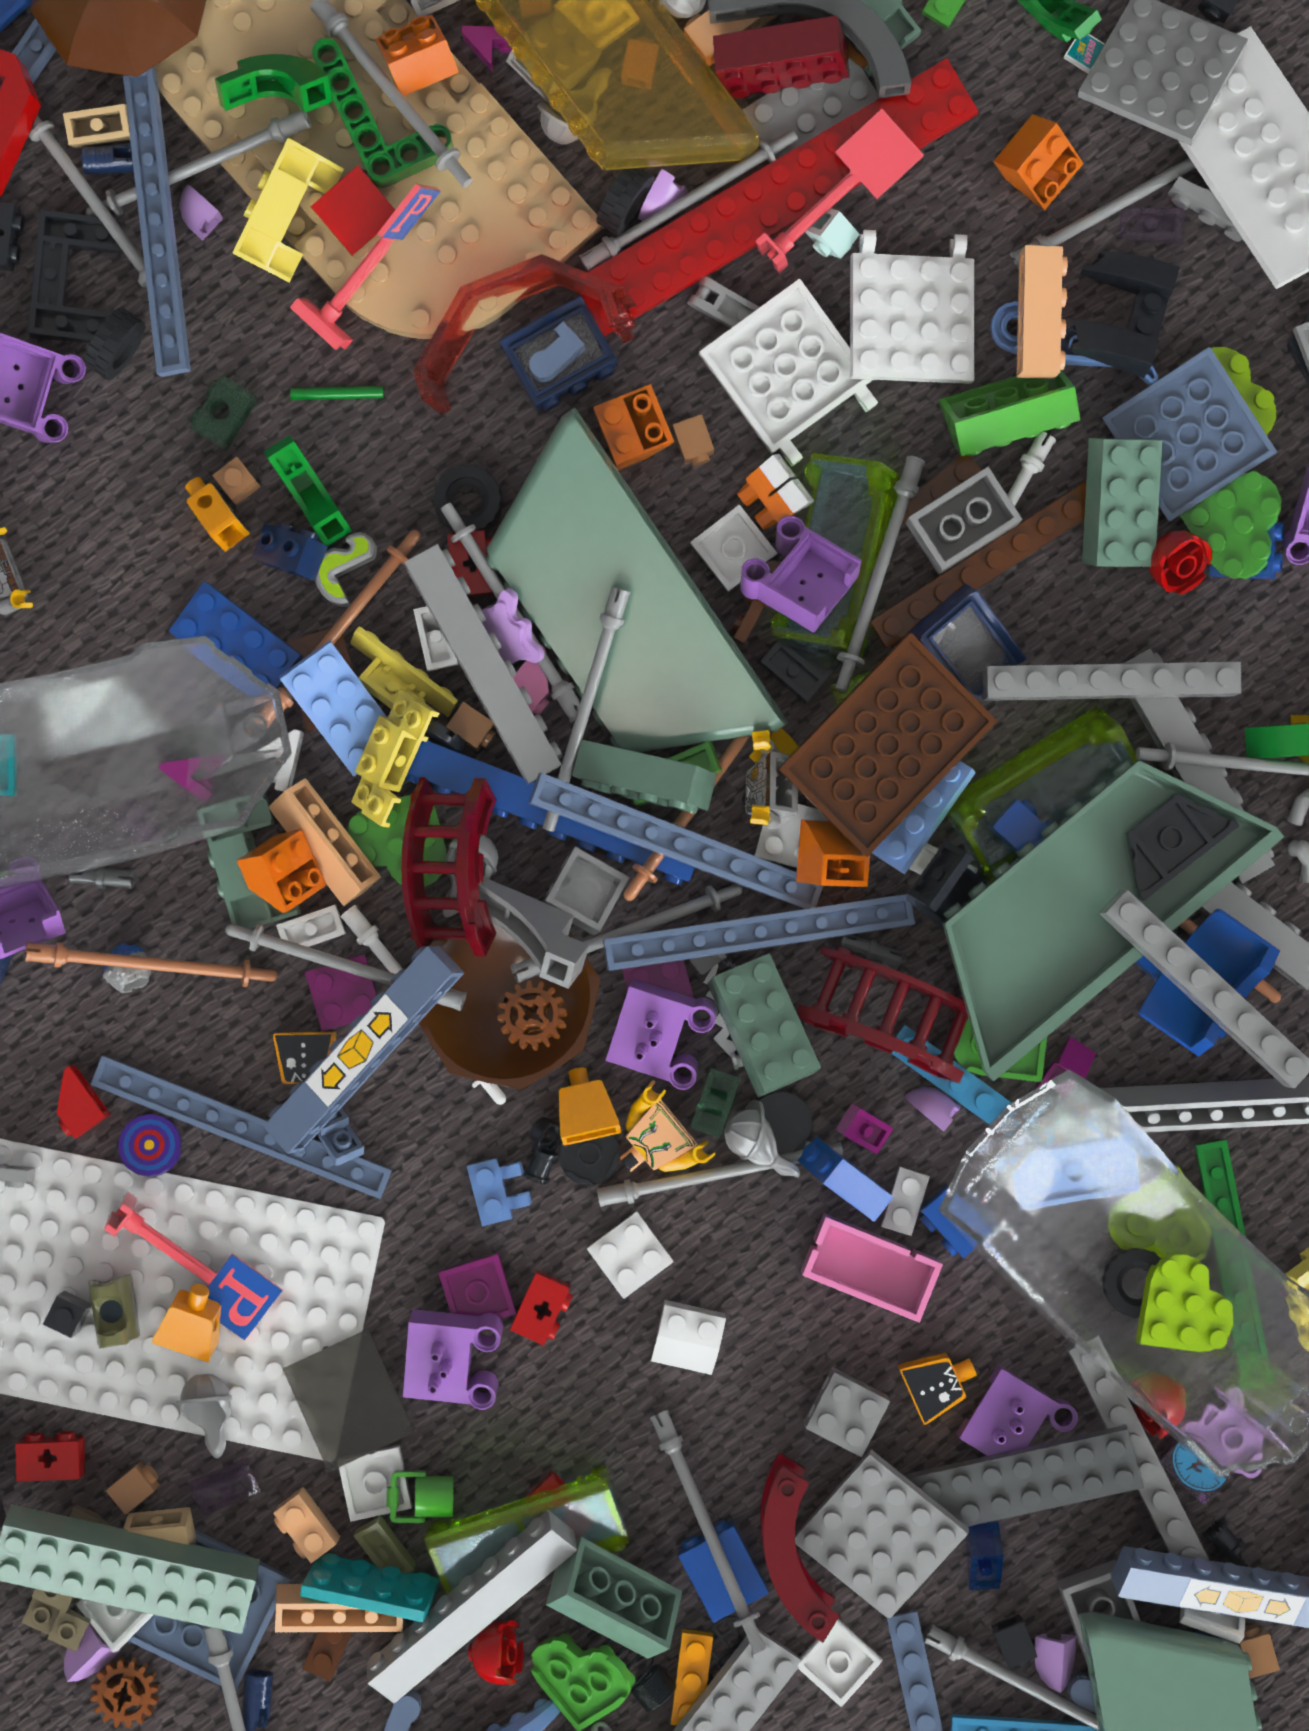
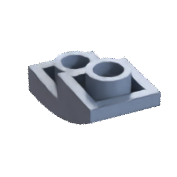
[317,1108,364,1166]

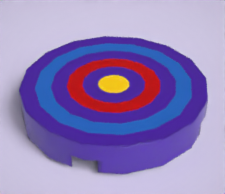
[118,1114,181,1177]

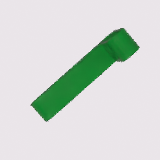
[312,38,454,188]

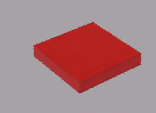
[310,165,395,256]

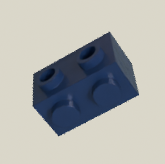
[251,522,328,581]

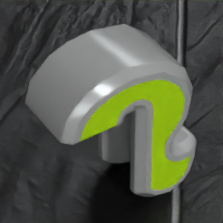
[315,532,377,607]

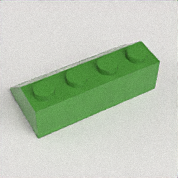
[939,370,1080,456]

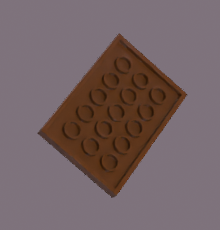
[777,633,997,857]

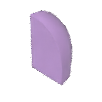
[638,169,688,221]
[179,184,223,241]
[903,1087,961,1131]
[64,1624,121,1682]
[1034,1634,1077,1693]

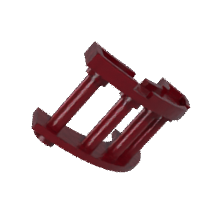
[401,777,497,957]
[796,946,968,1084]
[760,1452,840,1643]

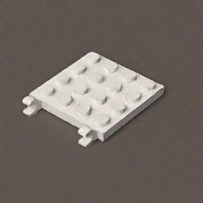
[850,230,974,384]
[699,279,878,467]

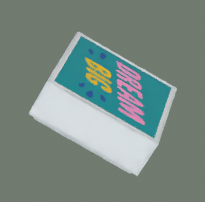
[1064,34,1105,73]

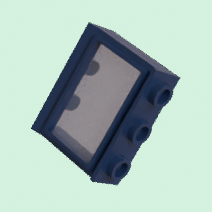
[499,295,618,411]
[908,583,1027,699]

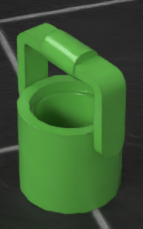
[386,1470,453,1523]

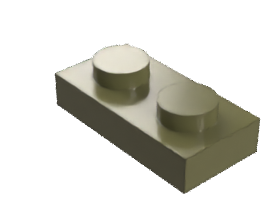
[353,1516,417,1574]

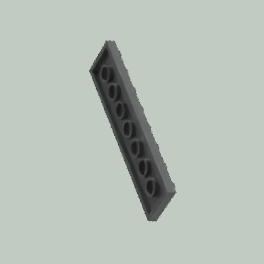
[904,1425,1144,1527]

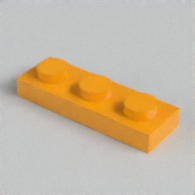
[671,1629,713,1725]

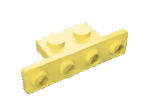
[350,626,458,717]

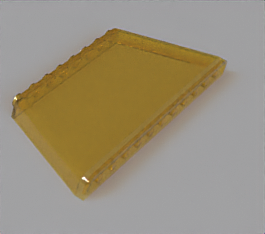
[475,0,760,170]

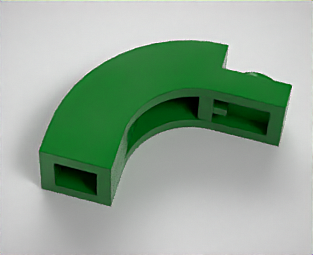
[1018,0,1102,43]
[215,54,332,113]
[264,435,352,546]
[1245,723,1309,758]

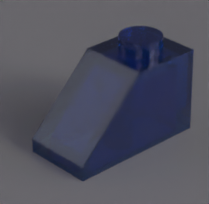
[966,1522,1003,1590]

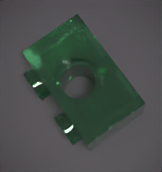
[190,375,258,452]
[690,1068,742,1138]

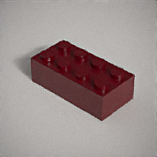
[713,15,850,98]

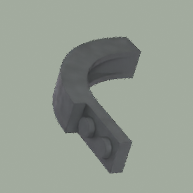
[708,0,911,98]

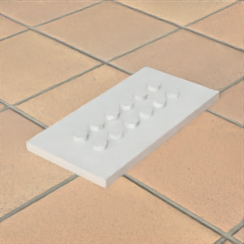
[1179,26,1309,289]

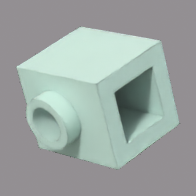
[805,208,860,259]

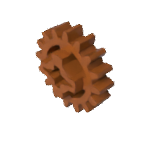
[497,980,567,1051]
[90,1656,161,1729]

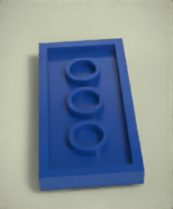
[169,581,303,705]

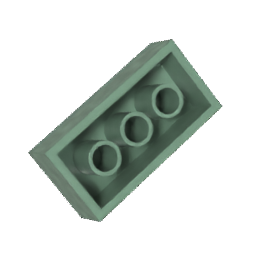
[1082,438,1162,567]
[572,740,717,814]
[707,953,821,1098]
[546,1537,682,1659]

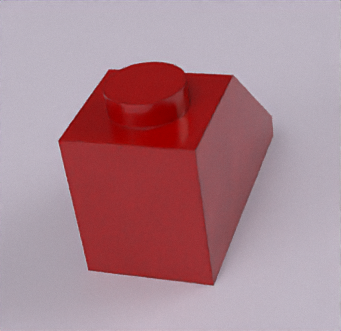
[57,1065,111,1139]

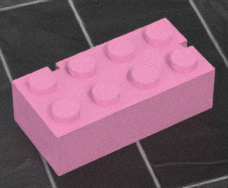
[800,1213,943,1323]

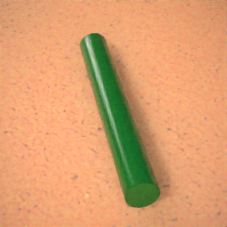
[290,386,384,400]

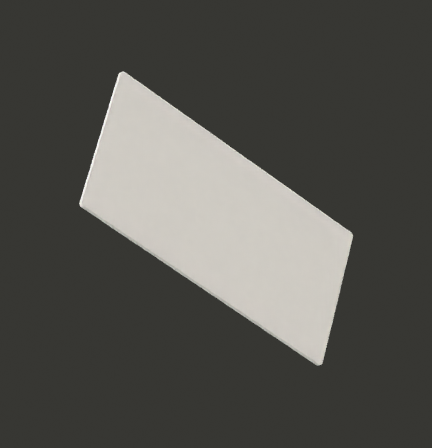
[0,1138,385,1462]

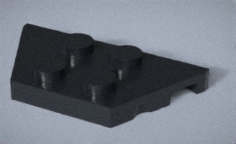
[1126,794,1240,901]

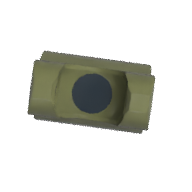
[88,1274,140,1349]

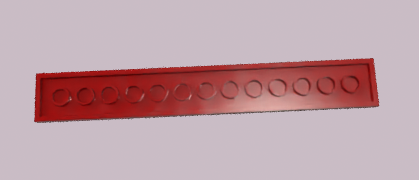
[572,58,979,337]

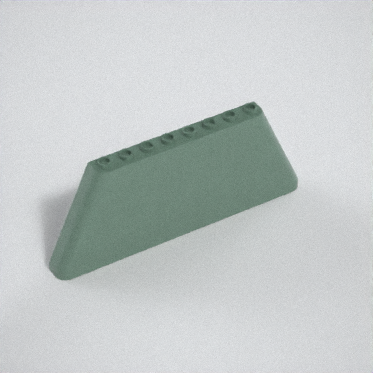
[486,408,788,752]
[943,760,1284,1081]
[1079,1612,1262,1731]

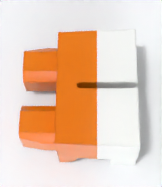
[737,454,814,530]

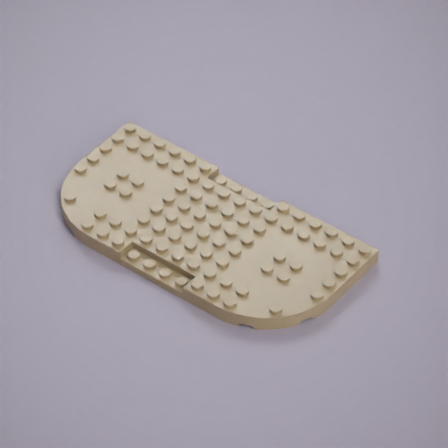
[154,0,604,339]

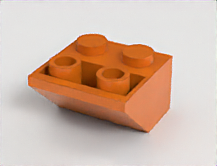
[375,14,459,96]
[993,114,1084,211]
[593,384,674,470]
[796,820,870,887]
[236,829,326,913]

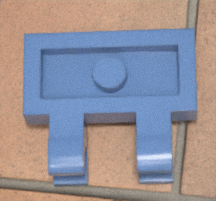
[467,1157,532,1226]

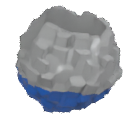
[103,942,151,993]

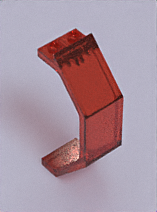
[413,254,637,415]

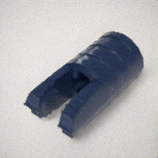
[82,144,134,174]
[242,1669,274,1731]

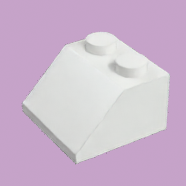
[651,1300,726,1375]

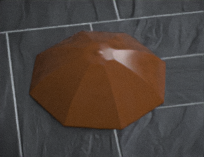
[30,0,206,77]
[419,922,601,1090]

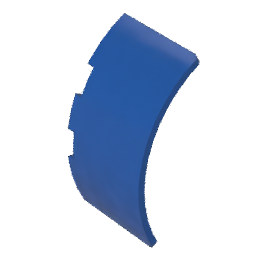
[1138,908,1280,1057]

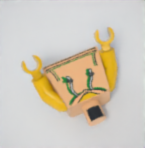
[620,1080,715,1172]

